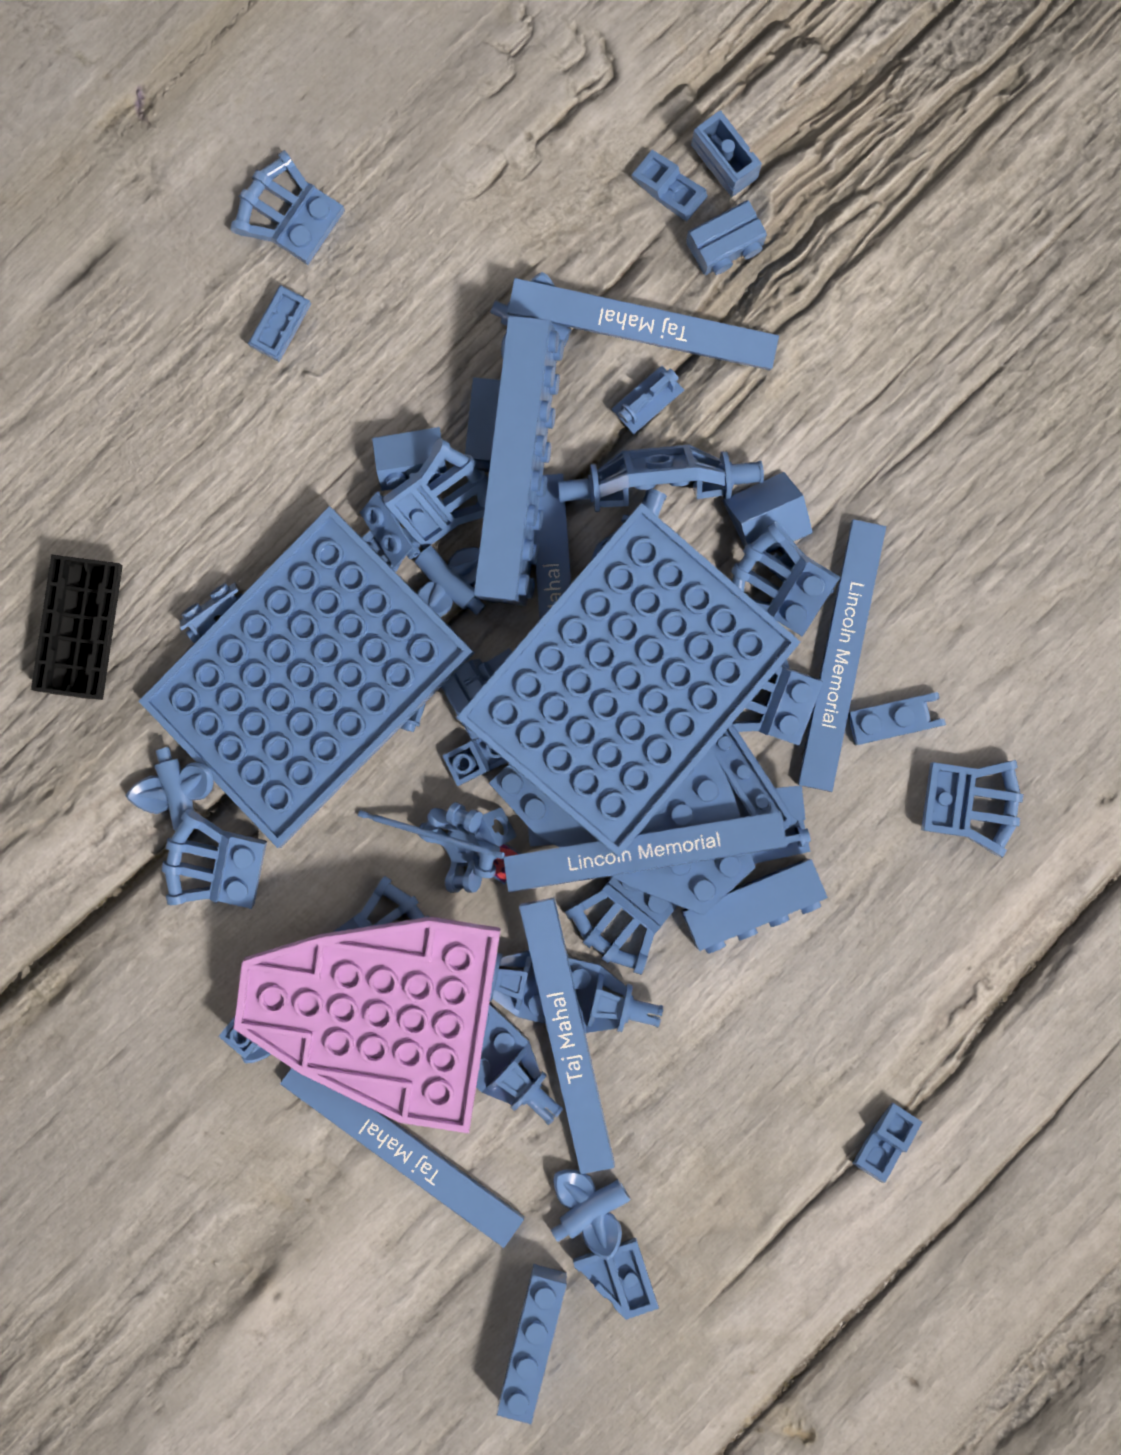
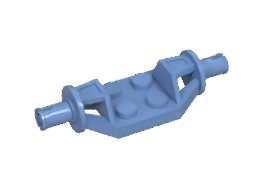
[558,445,764,512]
[490,950,663,1033]
[476,1002,563,1125]

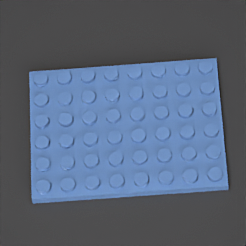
[456,503,801,857]
[139,506,475,848]

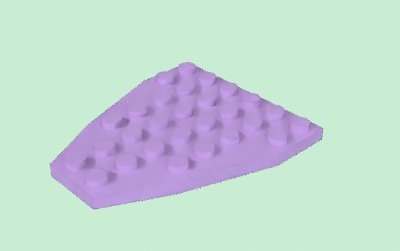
[234,917,501,1133]

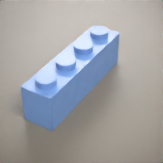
[681,858,828,954]
[497,1264,567,1424]

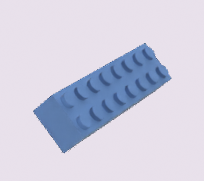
[474,316,564,606]

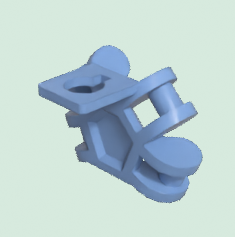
[418,802,516,893]

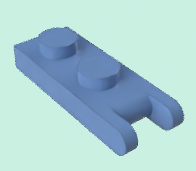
[848,692,946,746]

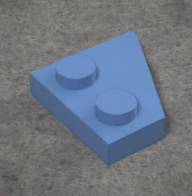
[573,1238,659,1320]

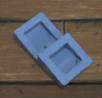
[632,149,707,222]
[852,1103,922,1183]

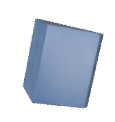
[723,472,813,553]

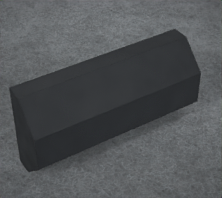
[31,554,123,700]

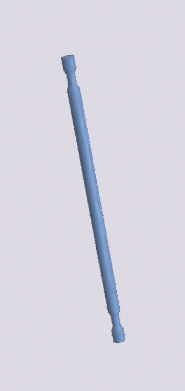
[358,810,505,859]

